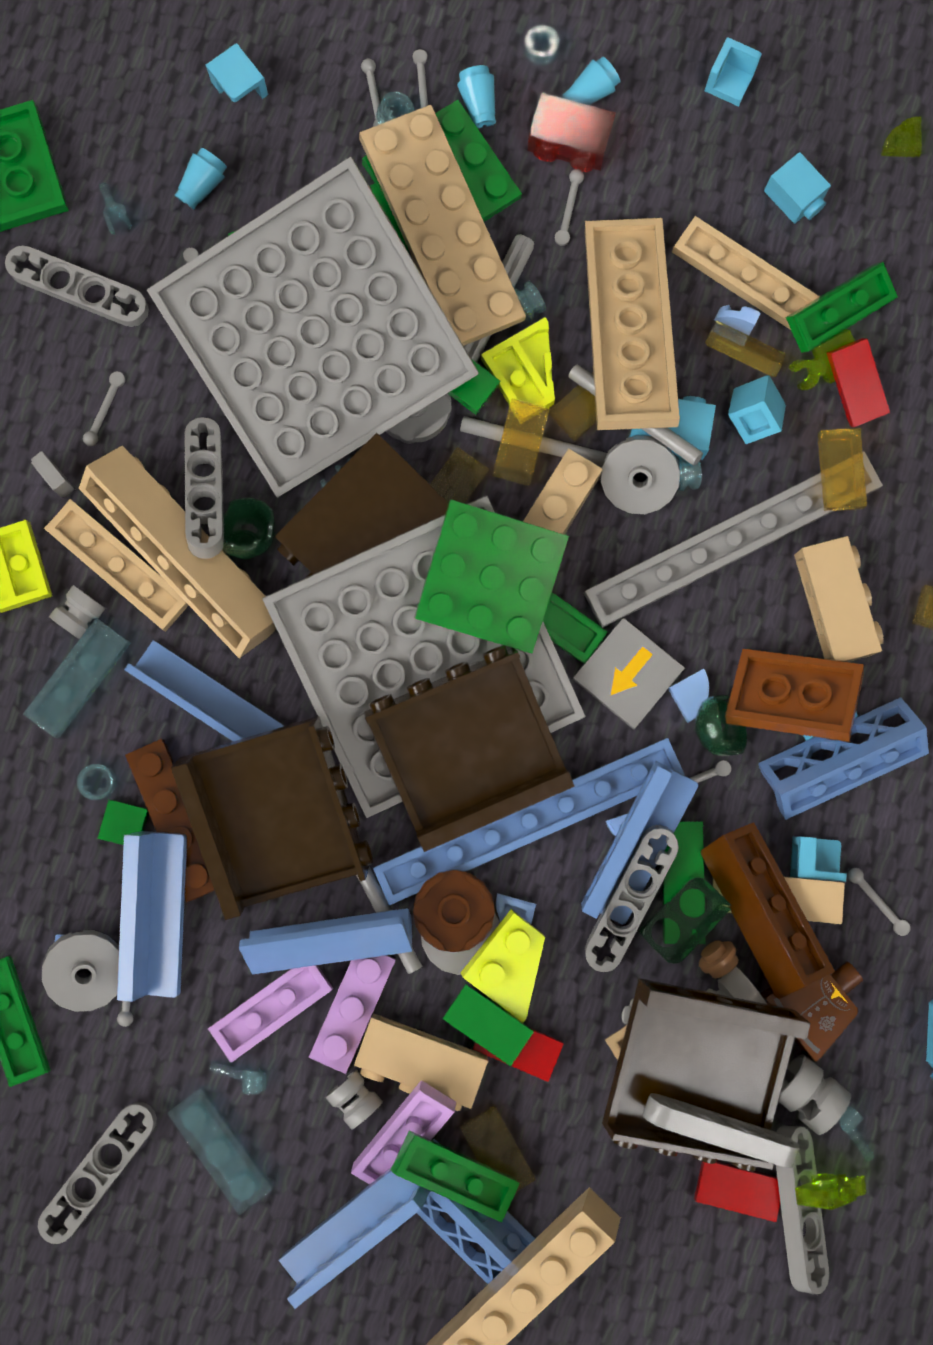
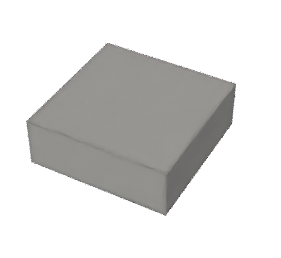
[31,451,75,498]

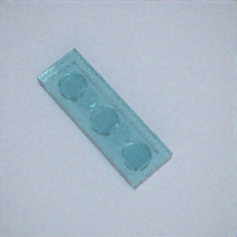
[23,618,131,739]
[167,1086,274,1215]

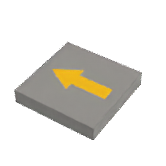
[573,618,685,730]

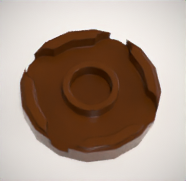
[413,870,495,952]

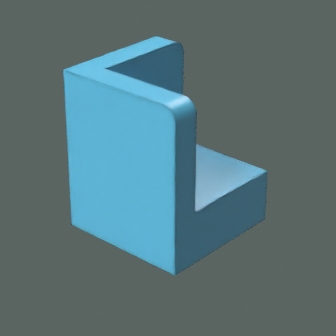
[704,37,762,107]
[206,43,268,102]
[728,375,786,444]
[790,836,847,882]

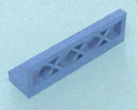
[758,697,929,820]
[417,1139,535,1284]
[278,1168,431,1309]

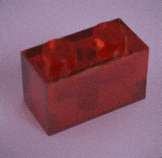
[527,92,616,172]

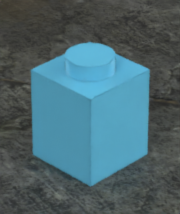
[764,152,831,224]

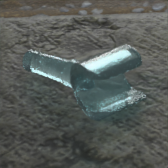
[99,183,131,235]
[209,1061,266,1094]
[838,1106,875,1161]

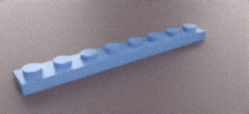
[373,738,685,905]

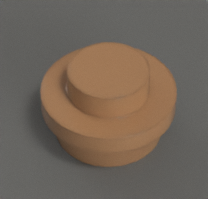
[699,940,739,978]

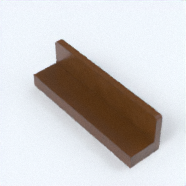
[700,822,835,999]

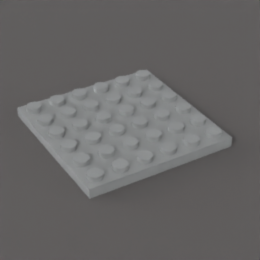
[147,157,479,498]
[262,496,586,818]

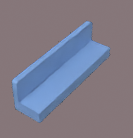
[124,640,284,741]
[581,761,698,925]
[117,831,187,1002]
[239,908,412,974]

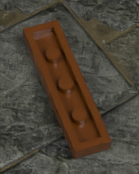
[125,739,215,903]

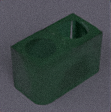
[638,876,732,964]

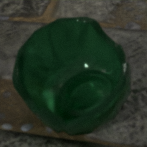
[222,497,275,560]
[695,695,747,756]

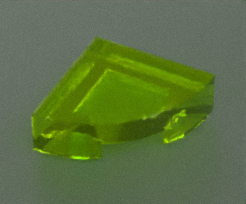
[881,116,922,157]

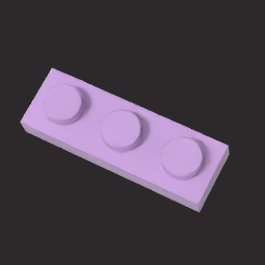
[309,955,396,1074]
[208,965,334,1062]
[351,1080,456,1184]

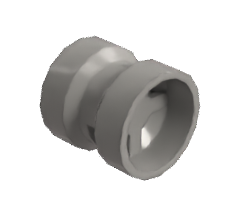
[49,585,106,640]
[325,1069,383,1130]

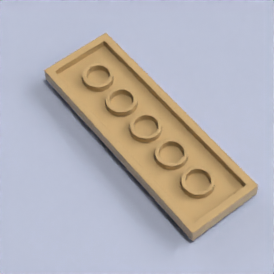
[359,105,526,346]
[585,218,680,430]

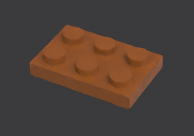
[725,649,864,742]

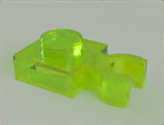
[789,329,855,390]
[795,1174,867,1210]

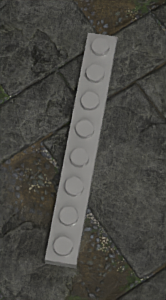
[584,451,883,628]

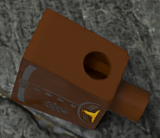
[760,961,864,1062]

